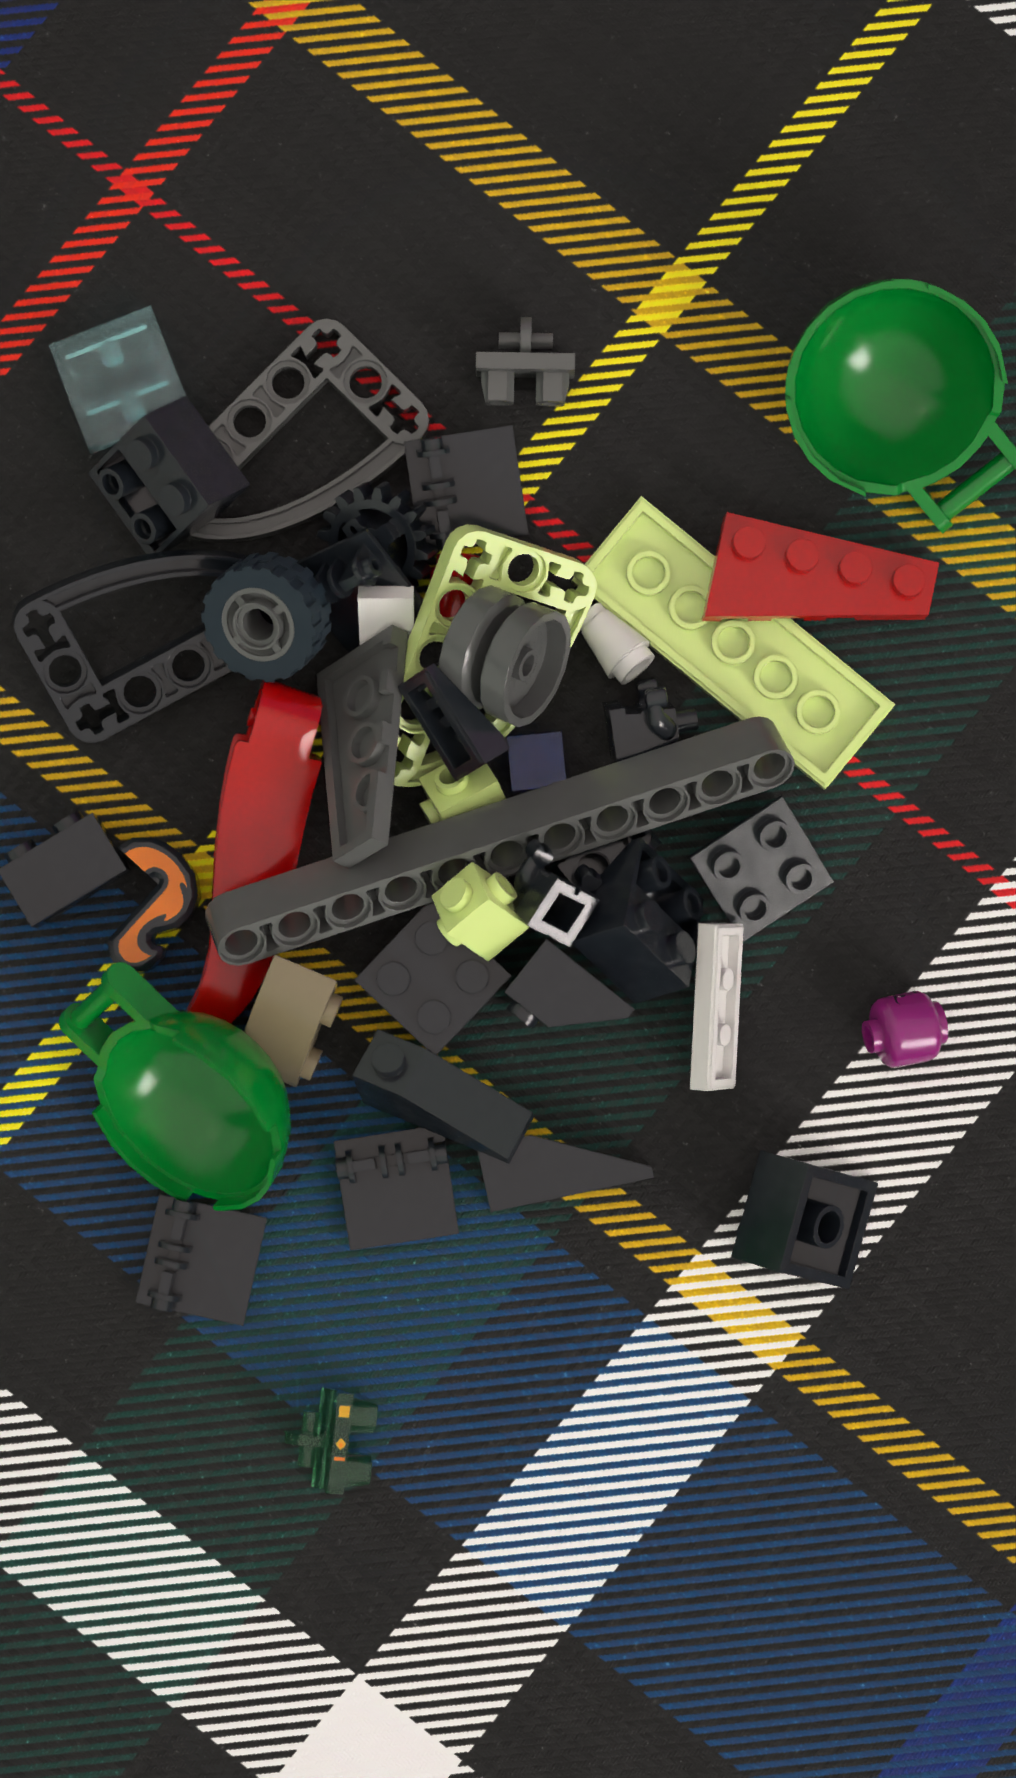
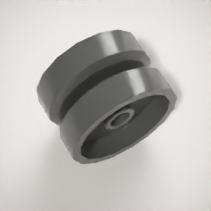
[439,585,571,727]

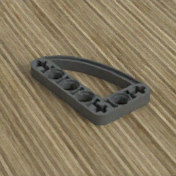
[187,319,430,543]

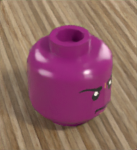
[862,991,948,1068]

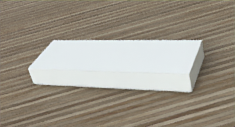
[690,923,744,1091]

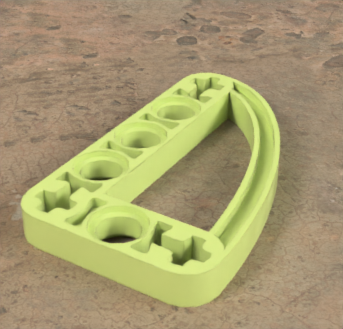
[394,524,597,787]

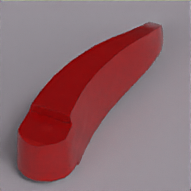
[186,680,323,1024]

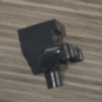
[602,677,699,762]
[513,839,602,947]

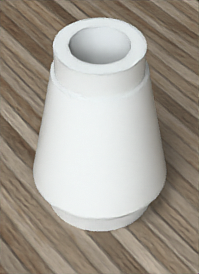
[580,603,655,685]

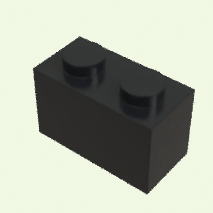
[0,810,131,928]

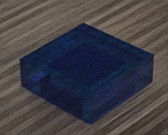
[507,731,566,792]

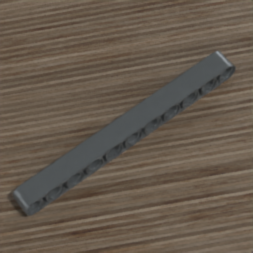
[205,716,795,966]

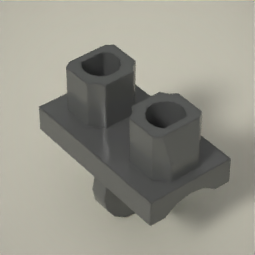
[476,317,575,407]

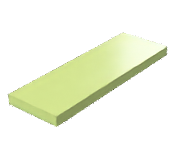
[571,496,895,790]

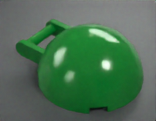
[785,279,1016,533]
[59,962,291,1211]

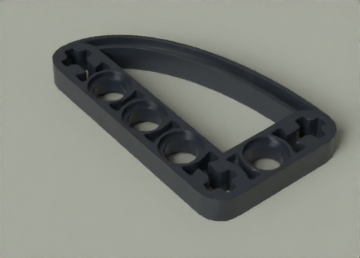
[12,549,273,743]

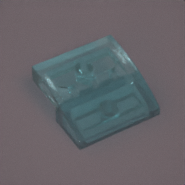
[49,305,186,454]

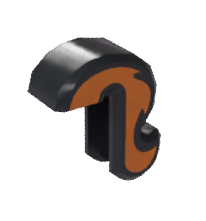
[108,837,202,973]

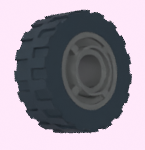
[201,552,332,682]

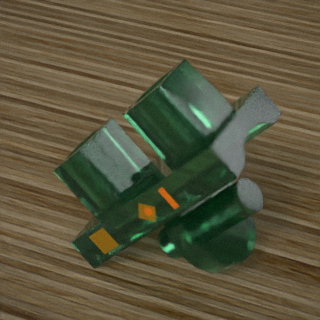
[284,1387,378,1495]

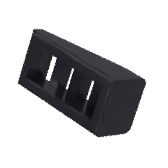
[398,663,511,781]

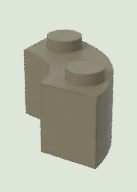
[244,955,343,1087]

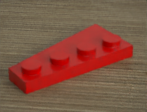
[702,512,939,621]

